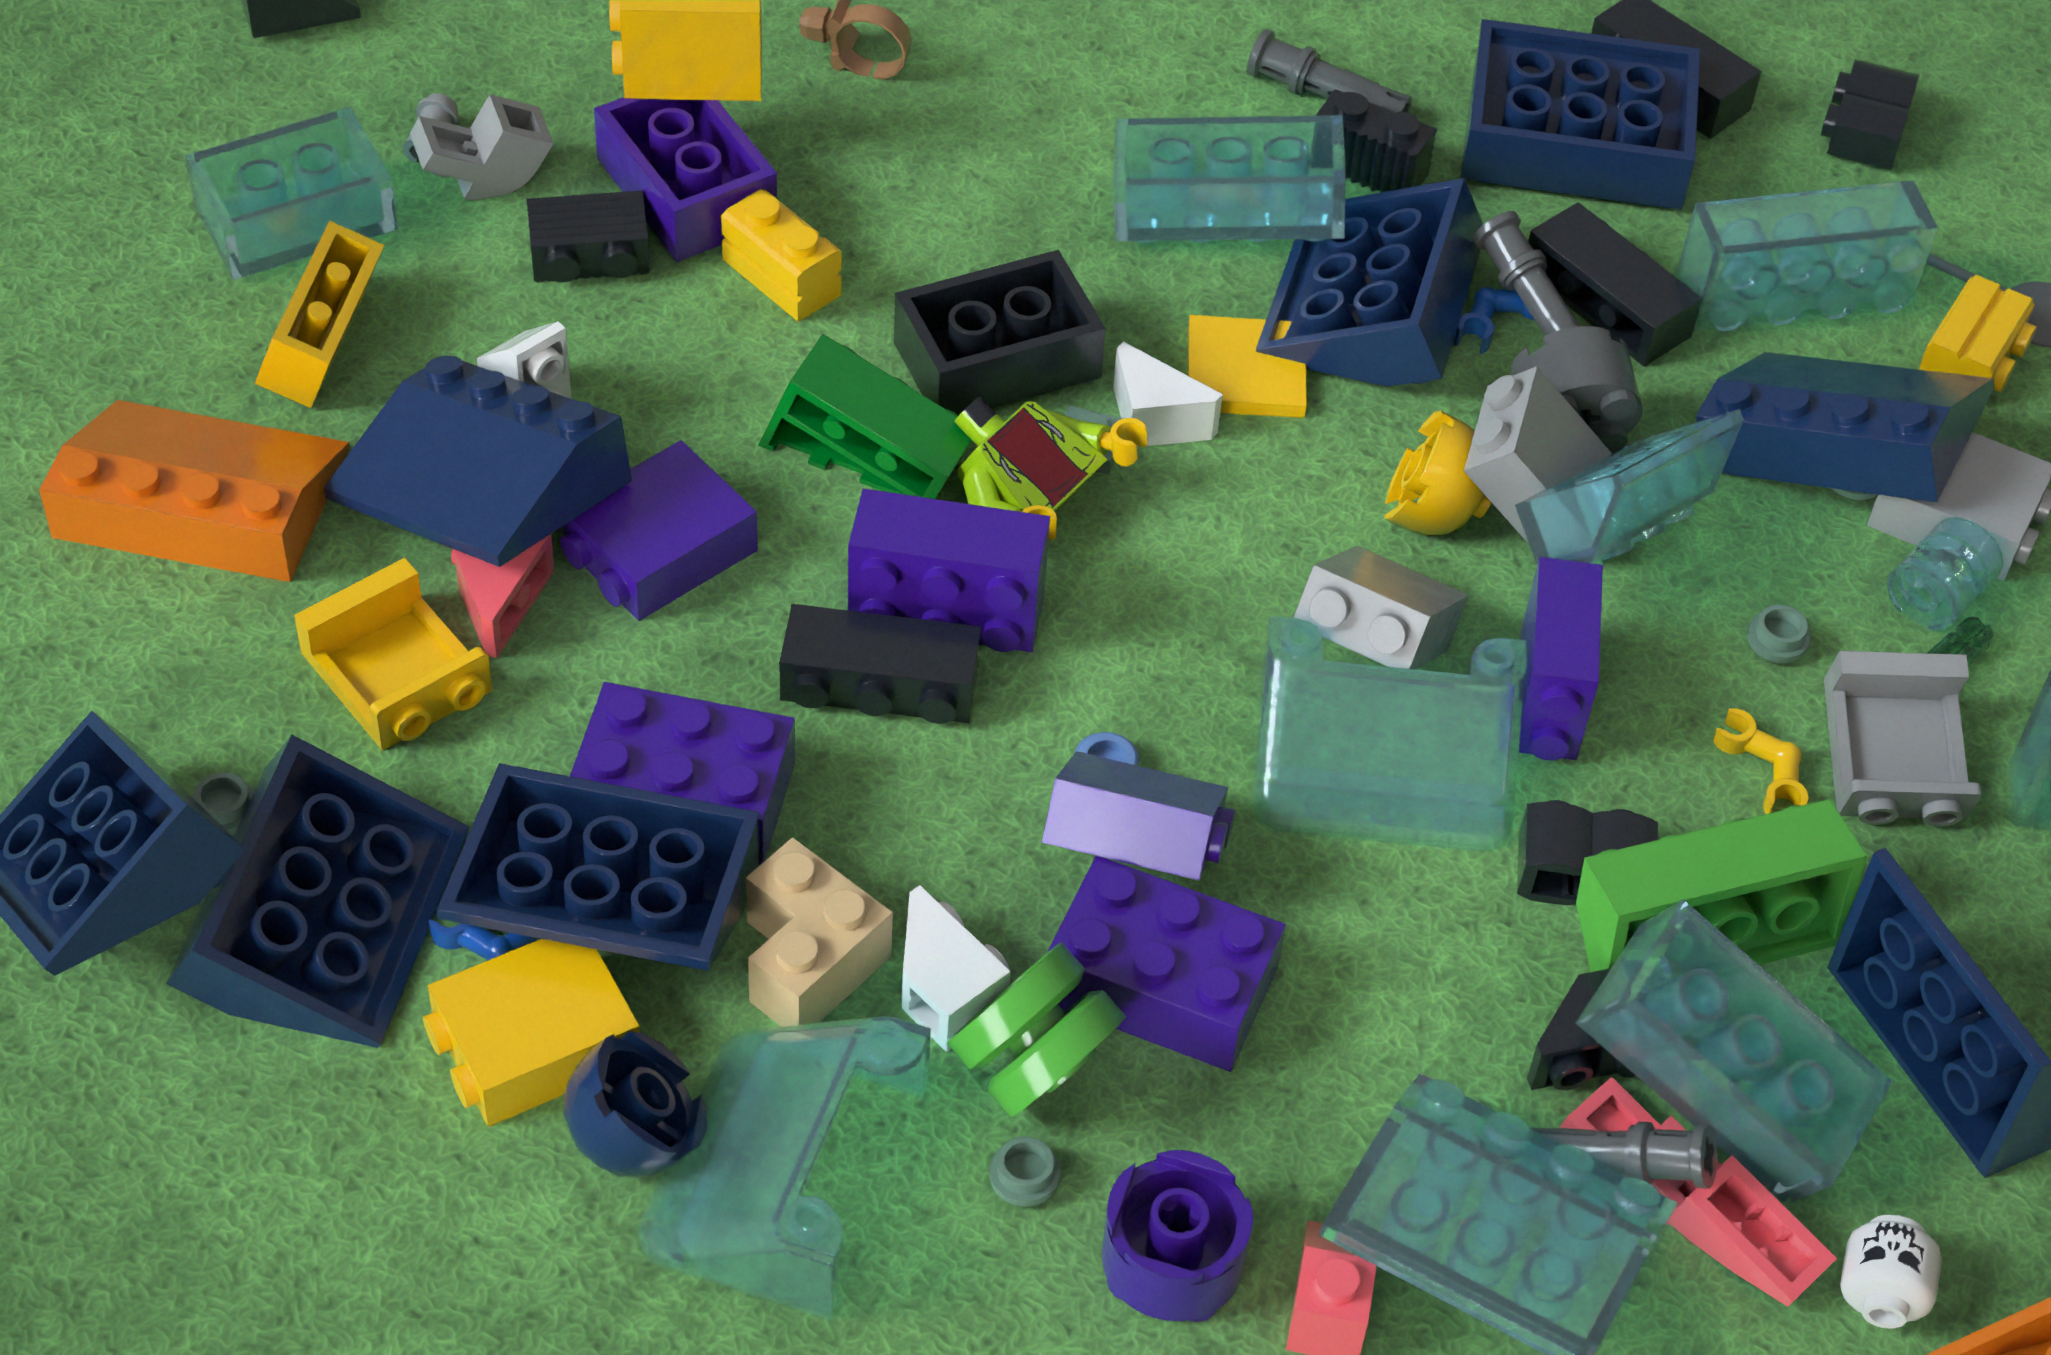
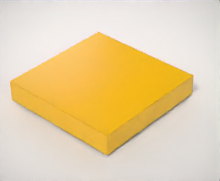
[1187,315,1307,418]

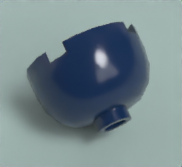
[564,1031,707,1178]

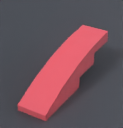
[1559,1077,1837,1307]

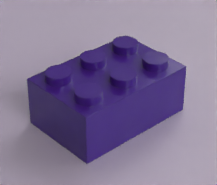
[594,97,777,262]
[848,488,1050,653]
[570,682,795,865]
[1047,856,1286,1072]

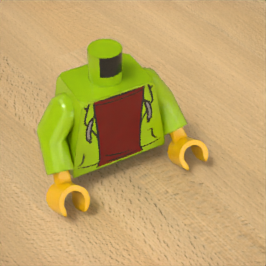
[954,396,1148,540]

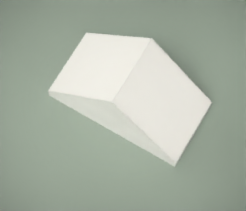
[1113,341,1223,447]

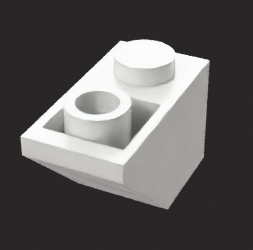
[477,321,572,399]
[902,885,1011,1052]

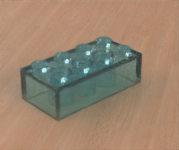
[1113,115,1346,243]
[1676,180,1938,332]
[1576,899,1893,1204]

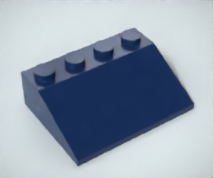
[1460,19,1700,210]
[1256,178,1483,387]
[1696,352,1994,502]
[324,355,632,567]
[0,711,246,976]
[166,735,469,1048]
[437,763,760,971]
[1827,848,2051,1178]

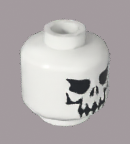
[1840,1215,1942,1328]

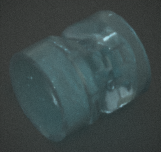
[1887,517,2003,631]

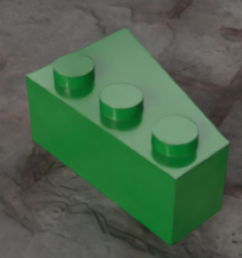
[758,334,972,499]

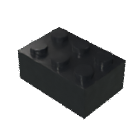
[894,250,1106,416]

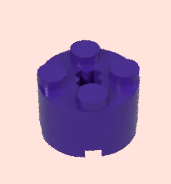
[1102,1150,1253,1322]

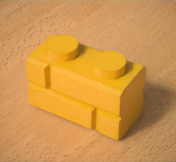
[721,189,842,322]
[1919,275,2037,393]

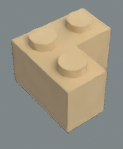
[746,837,893,1040]

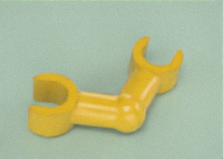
[1713,708,1809,814]

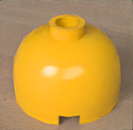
[1384,410,1492,535]

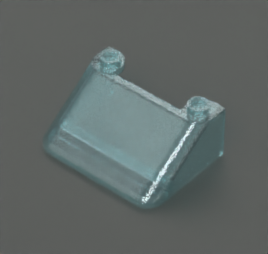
[1253,616,1527,851]
[639,1016,931,1320]

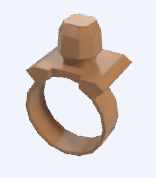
[799,0,912,80]

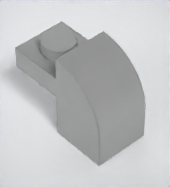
[410,94,554,200]

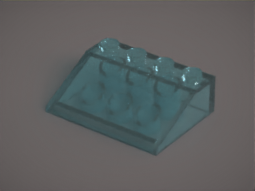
[1319,1073,1678,1355]

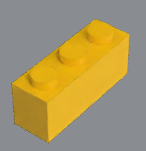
[255,220,384,408]

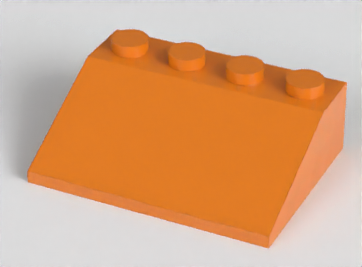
[39,400,350,582]

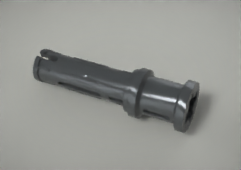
[1247,29,1412,112]
[1473,211,1580,336]
[1495,1121,1718,1189]

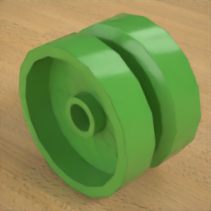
[946,942,1126,1117]

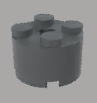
[1510,326,1643,453]

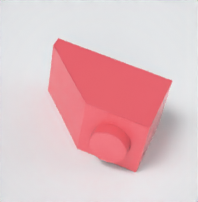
[451,534,555,659]
[1286,1220,1378,1355]

